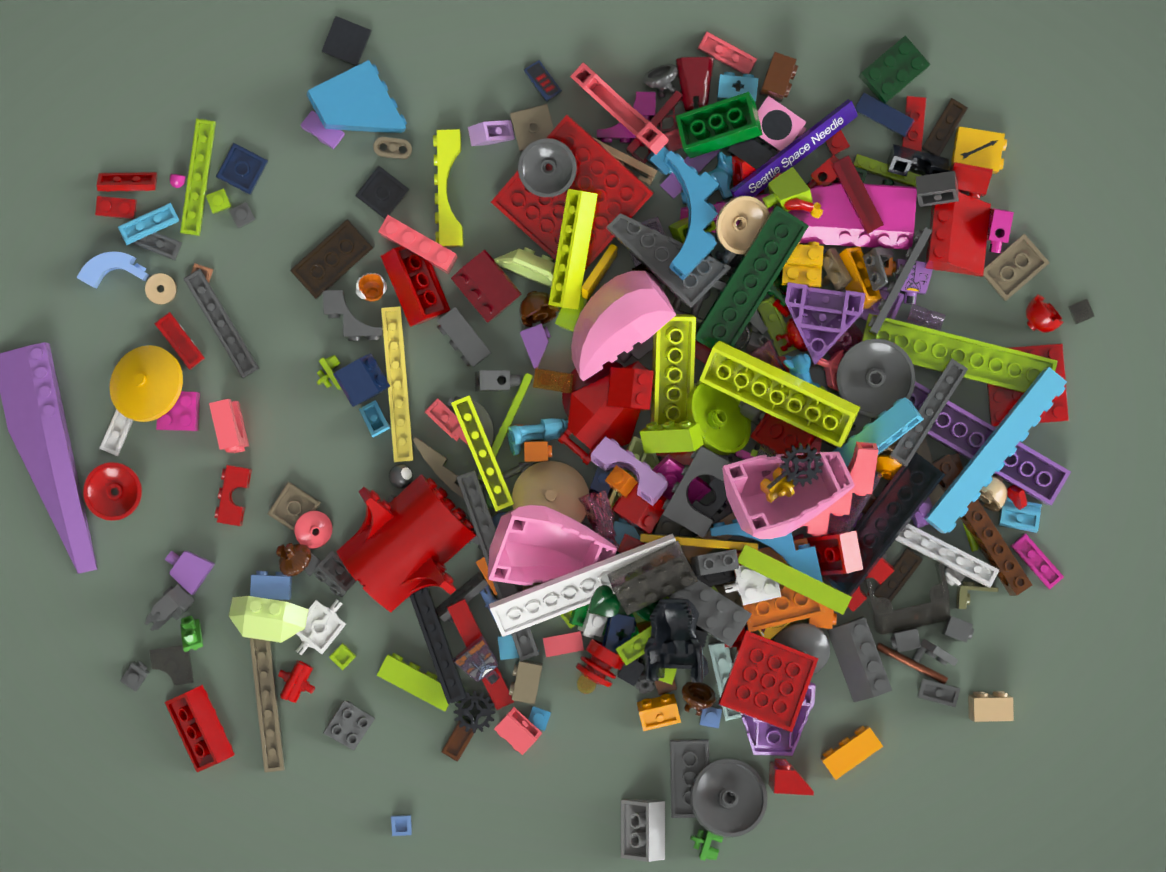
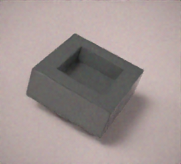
[229,202,256,228]

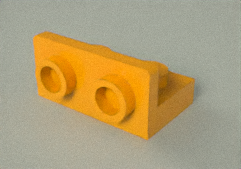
[637,694,681,731]

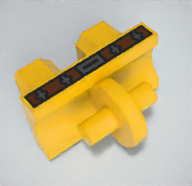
[760,467,794,503]

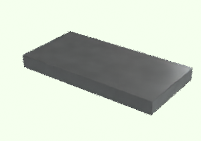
[670,739,709,818]

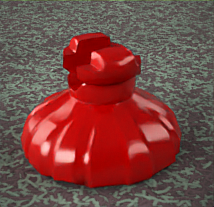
[776,318,808,352]

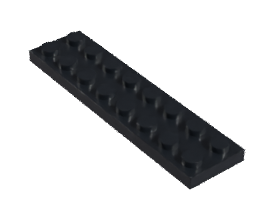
[821,452,945,596]

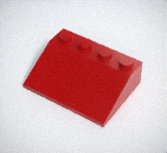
[925,192,991,277]

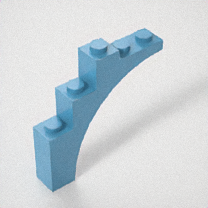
[663,151,719,280]
[710,519,823,597]

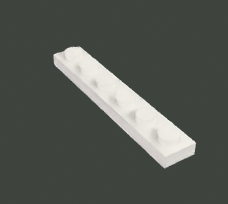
[895,524,999,588]

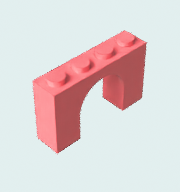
[378,215,458,274]
[209,399,249,454]

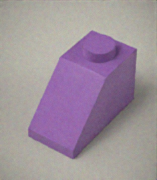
[520,324,551,369]

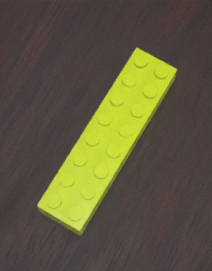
[699,341,860,448]

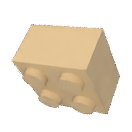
[968,691,1014,722]

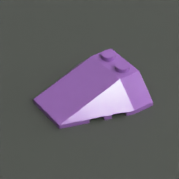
[741,682,815,756]

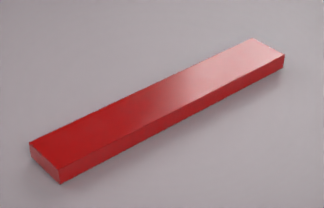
[447,598,514,710]

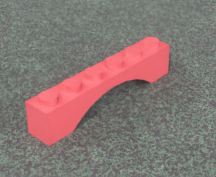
[570,63,669,154]

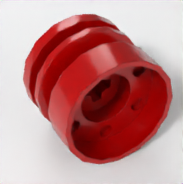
[575,638,624,687]

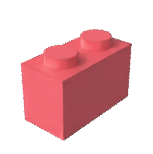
[494,707,542,755]

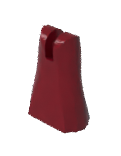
[675,57,714,112]

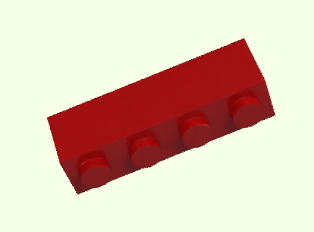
[381,246,451,327]
[165,685,235,772]
[769,758,814,796]

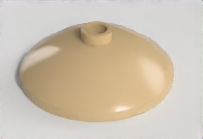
[716,196,769,254]

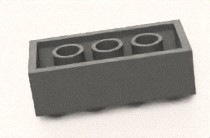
[827,616,892,702]

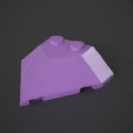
[785,282,866,365]

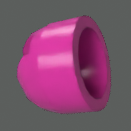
[169,174,186,188]

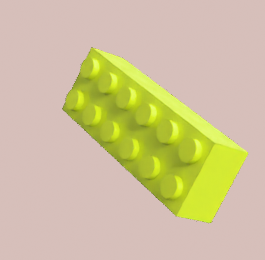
[651,314,696,424]

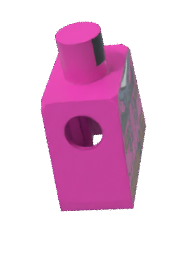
[987,208,1014,253]

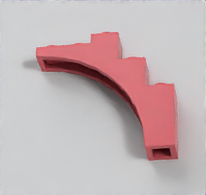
[799,442,878,536]

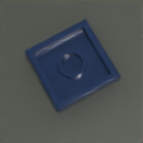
[216,143,268,195]

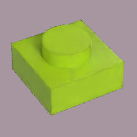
[206,188,232,214]

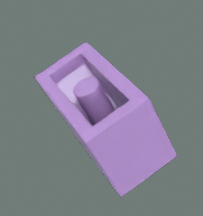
[468,120,515,146]

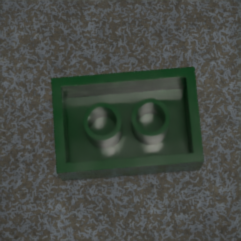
[859,35,931,104]

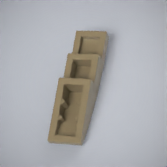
[413,437,464,499]

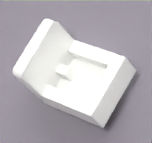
[578,609,608,638]

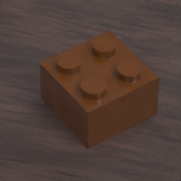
[760,52,798,102]

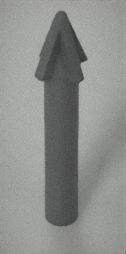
[481,462,535,490]

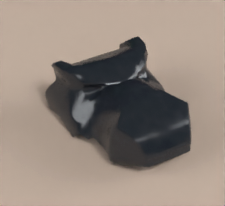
[644,598,709,683]

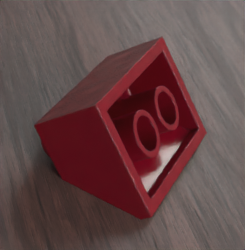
[451,250,522,323]

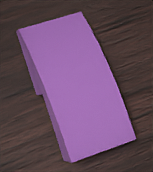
[300,111,345,149]

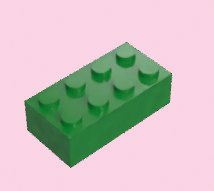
[676,92,763,159]

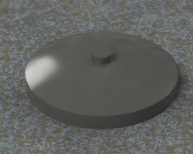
[836,339,915,417]
[690,759,767,838]

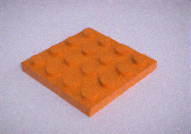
[734,538,825,632]

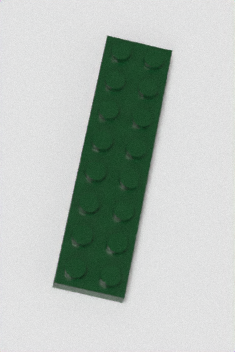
[695,205,809,349]

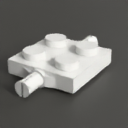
[724,565,782,605]
[295,599,346,656]

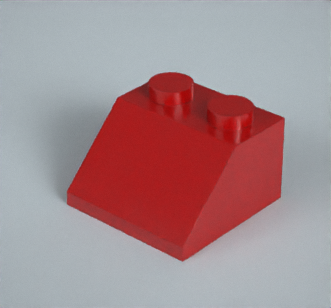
[949,162,993,199]
[607,367,654,411]
[611,478,667,534]

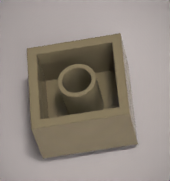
[509,660,543,704]

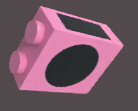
[756,96,806,153]

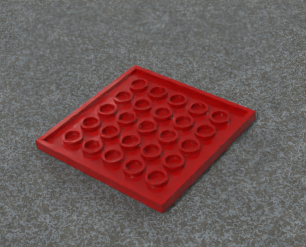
[491,115,654,270]

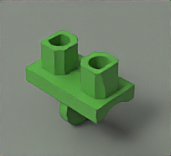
[180,616,203,652]
[690,829,723,861]

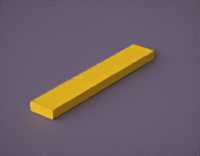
[640,533,758,550]

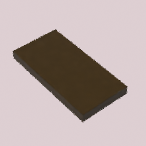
[290,219,373,299]

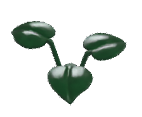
[589,544,659,622]

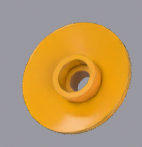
[875,455,902,480]

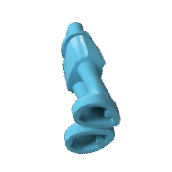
[508,418,568,456]

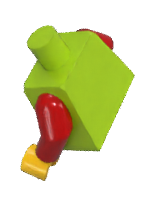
[762,167,823,218]

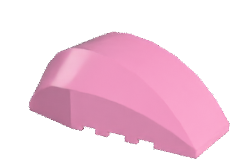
[571,271,676,381]
[722,452,855,539]
[488,505,617,586]

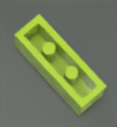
[639,420,704,453]

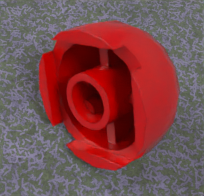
[1026,294,1064,333]

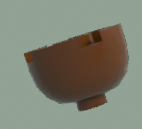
[519,291,559,327]

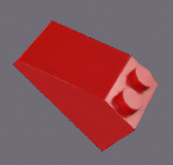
[799,531,863,575]

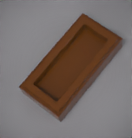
[441,720,477,762]

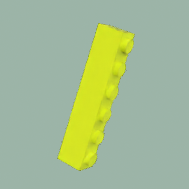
[548,189,598,309]
[451,395,514,511]

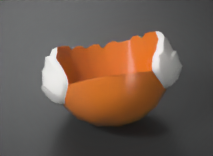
[356,273,387,302]

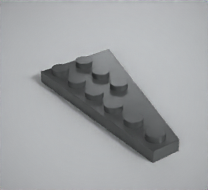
[606,213,731,309]

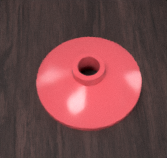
[294,511,332,549]

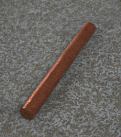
[876,643,948,684]

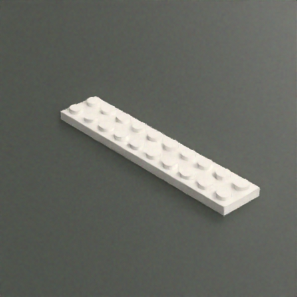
[489,534,685,637]

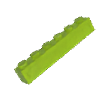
[853,154,921,187]

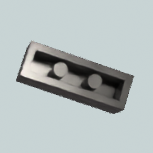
[437,307,492,368]

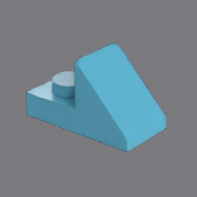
[359,400,390,438]

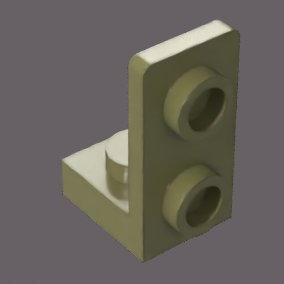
[956,581,999,609]

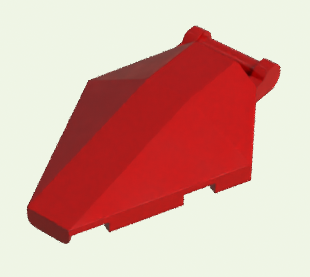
[557,361,648,465]

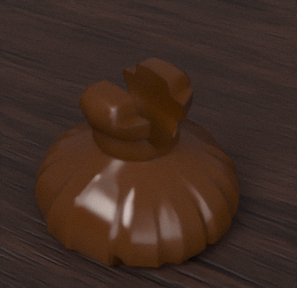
[276,543,312,577]
[682,682,717,716]

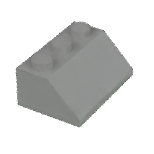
[621,799,665,862]

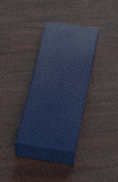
[855,93,914,137]

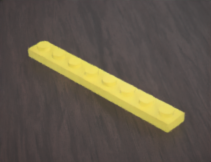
[381,306,414,462]

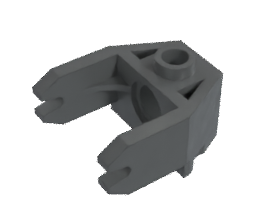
[145,584,195,631]

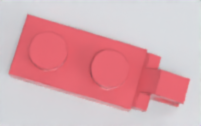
[425,398,468,445]

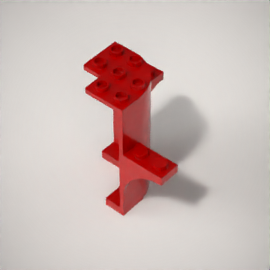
[336,474,476,613]

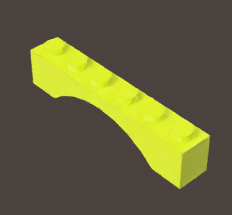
[433,129,464,248]

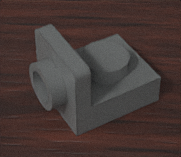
[120,661,150,692]

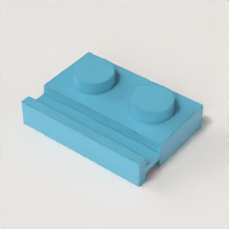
[999,497,1042,533]

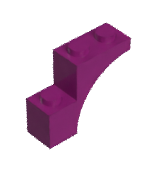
[597,92,656,144]

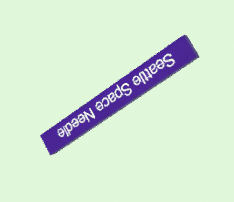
[730,99,858,198]

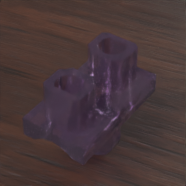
[906,304,946,331]

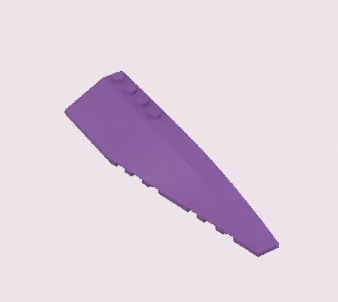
[0,342,97,574]

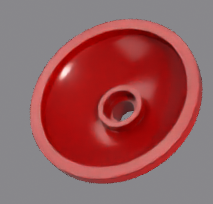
[83,462,142,521]

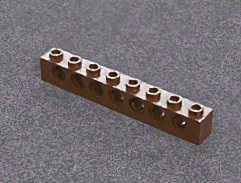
[931,454,1032,596]

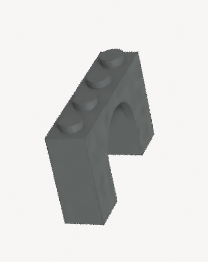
[662,446,732,538]

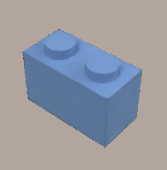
[250,571,292,600]

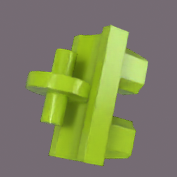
[317,355,342,390]

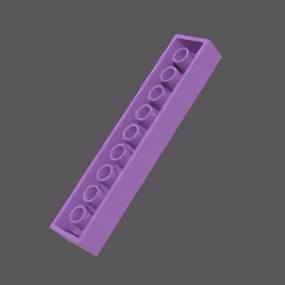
[909,381,1071,505]

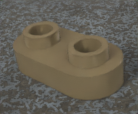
[373,137,412,159]

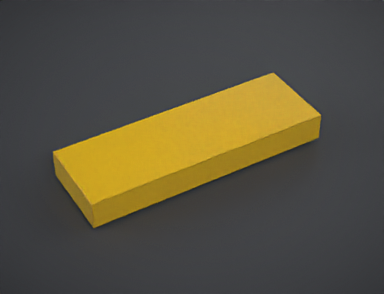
[582,244,618,300]

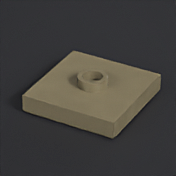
[510,104,554,151]
[267,482,321,531]

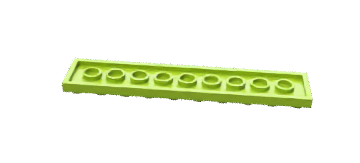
[861,313,1058,393]

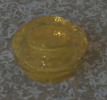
[577,675,596,694]

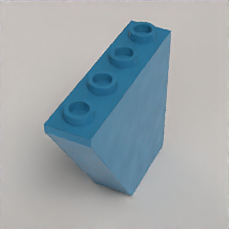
[306,60,407,134]

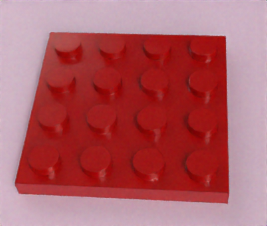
[987,344,1069,426]
[718,630,819,732]

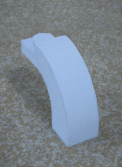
[77,252,149,289]

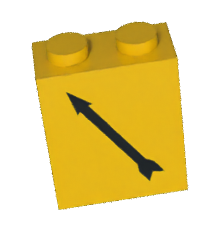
[951,127,1007,174]

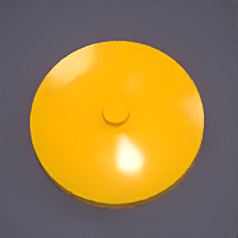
[110,345,183,422]

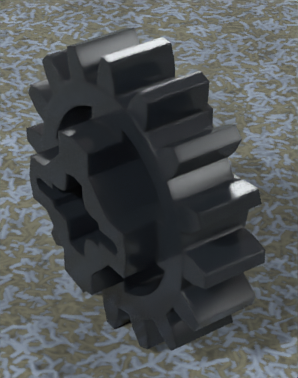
[779,443,824,487]
[453,691,496,733]

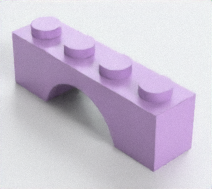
[591,436,668,506]

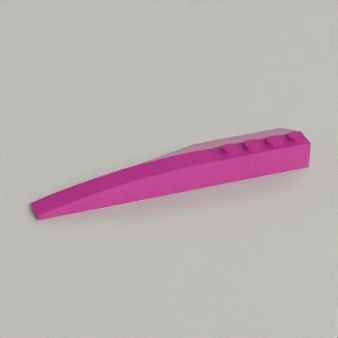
[680,182,917,250]

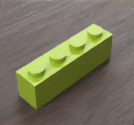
[377,652,449,711]

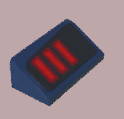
[524,60,562,103]

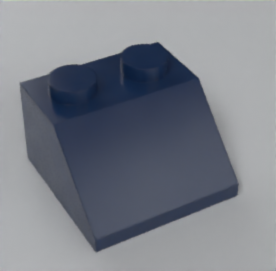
[333,353,390,407]

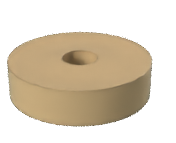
[145,273,177,305]

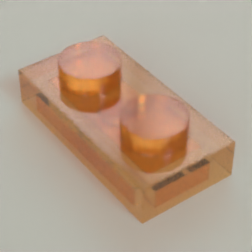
[533,368,574,393]

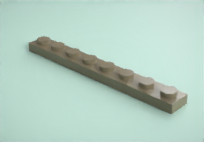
[250,638,285,773]

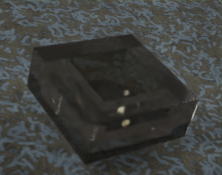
[1068,299,1095,324]

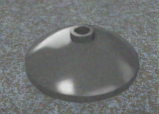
[518,138,577,197]
[773,622,830,674]

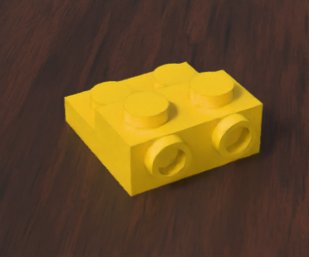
[782,242,824,288]

